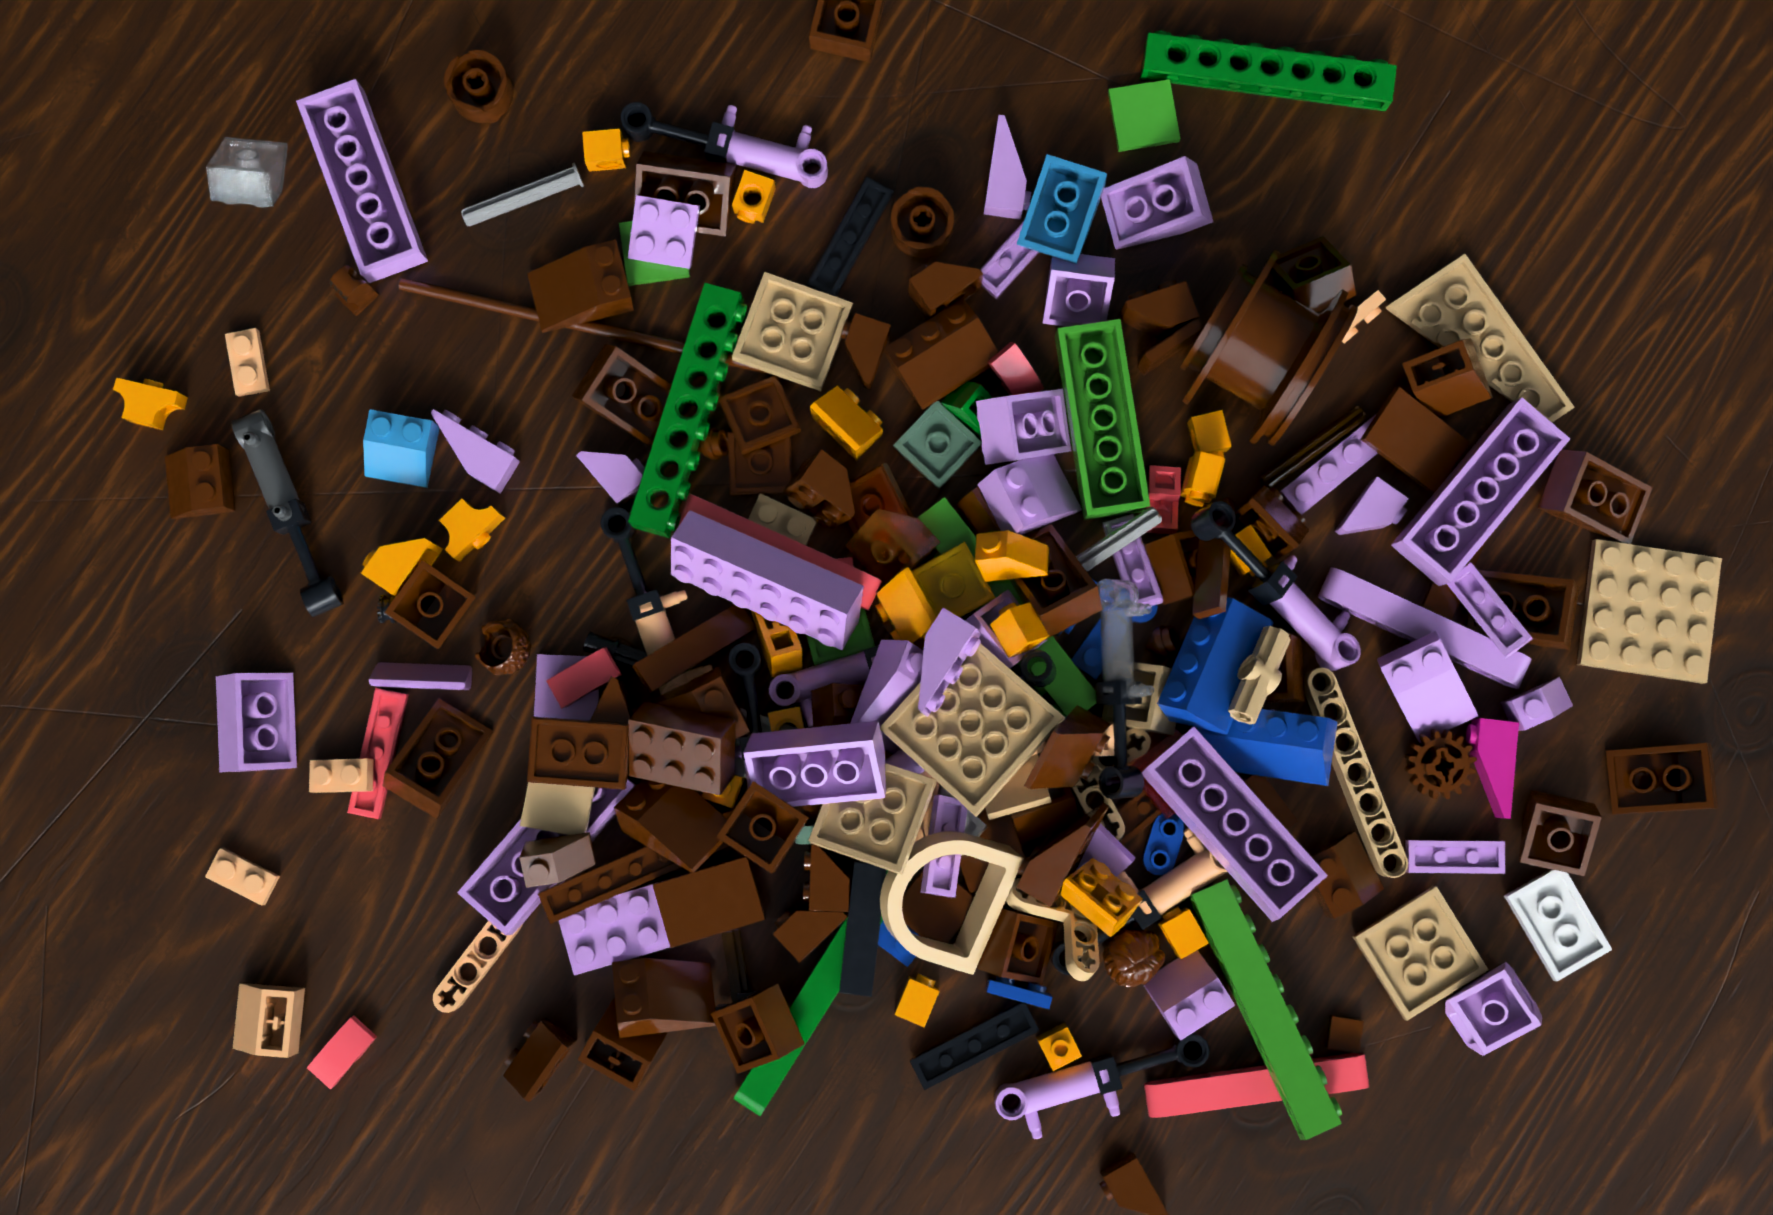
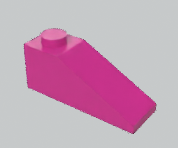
[1466,718,1519,819]

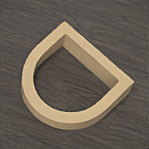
[880,831,1024,975]

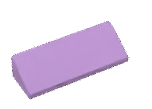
[369,662,472,690]

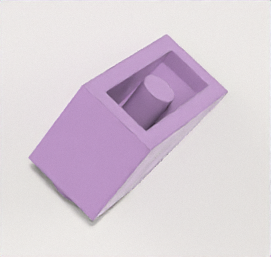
[576,451,645,507]
[1334,476,1409,535]
[1500,677,1573,731]

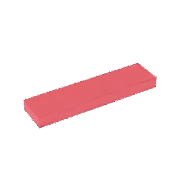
[347,688,409,819]

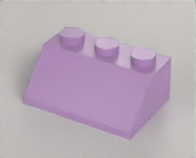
[216,673,297,772]

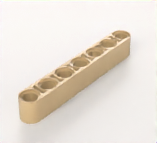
[1304,667,1408,878]

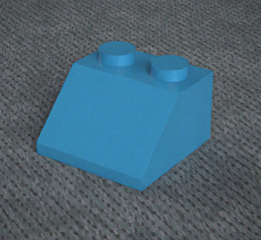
[363,409,440,488]

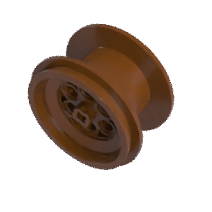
[1180,249,1358,446]

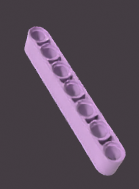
[1318,568,1532,689]

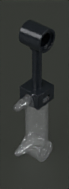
[1096,579,1154,799]

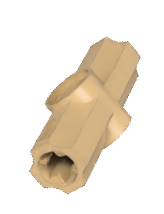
[1228,626,1291,725]

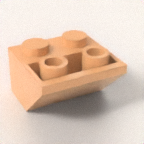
[233,983,305,1058]

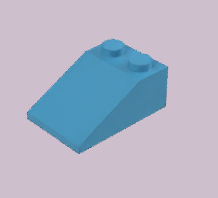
[1017,154,1107,264]

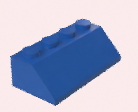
[1157,597,1273,735]
[1198,709,1338,786]

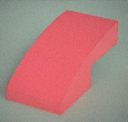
[987,342,1044,396]
[1146,465,1181,535]
[546,647,622,709]
[307,1015,377,1089]

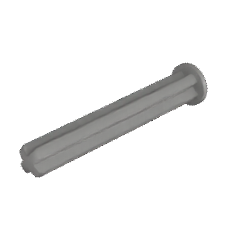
[461,162,584,226]
[1076,507,1162,571]

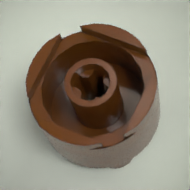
[444,50,513,123]
[891,187,954,258]

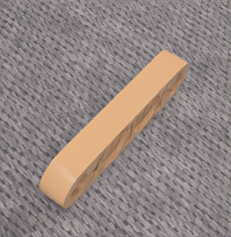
[433,921,523,1013]

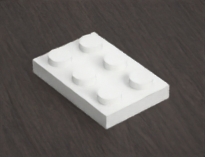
[1504,869,1612,981]

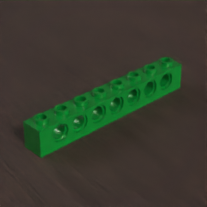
[1140,31,1397,111]
[628,283,747,538]

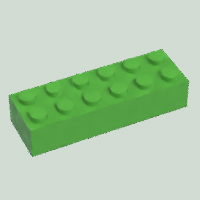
[1055,319,1150,520]

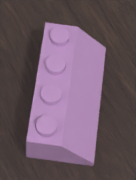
[743,721,886,807]

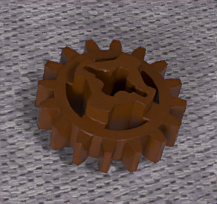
[1404,729,1477,799]

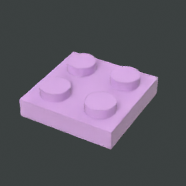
[628,195,700,269]

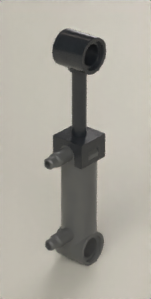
[231,409,344,617]

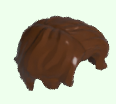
[475,619,532,675]
[1102,929,1165,987]

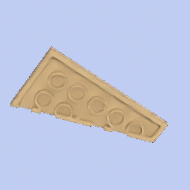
[1386,254,1575,423]

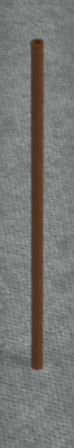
[399,278,773,375]

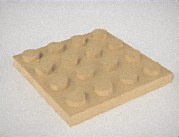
[1577,539,1722,684]
[880,643,1065,817]

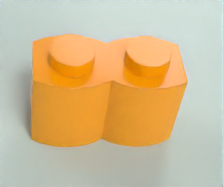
[1180,451,1225,507]

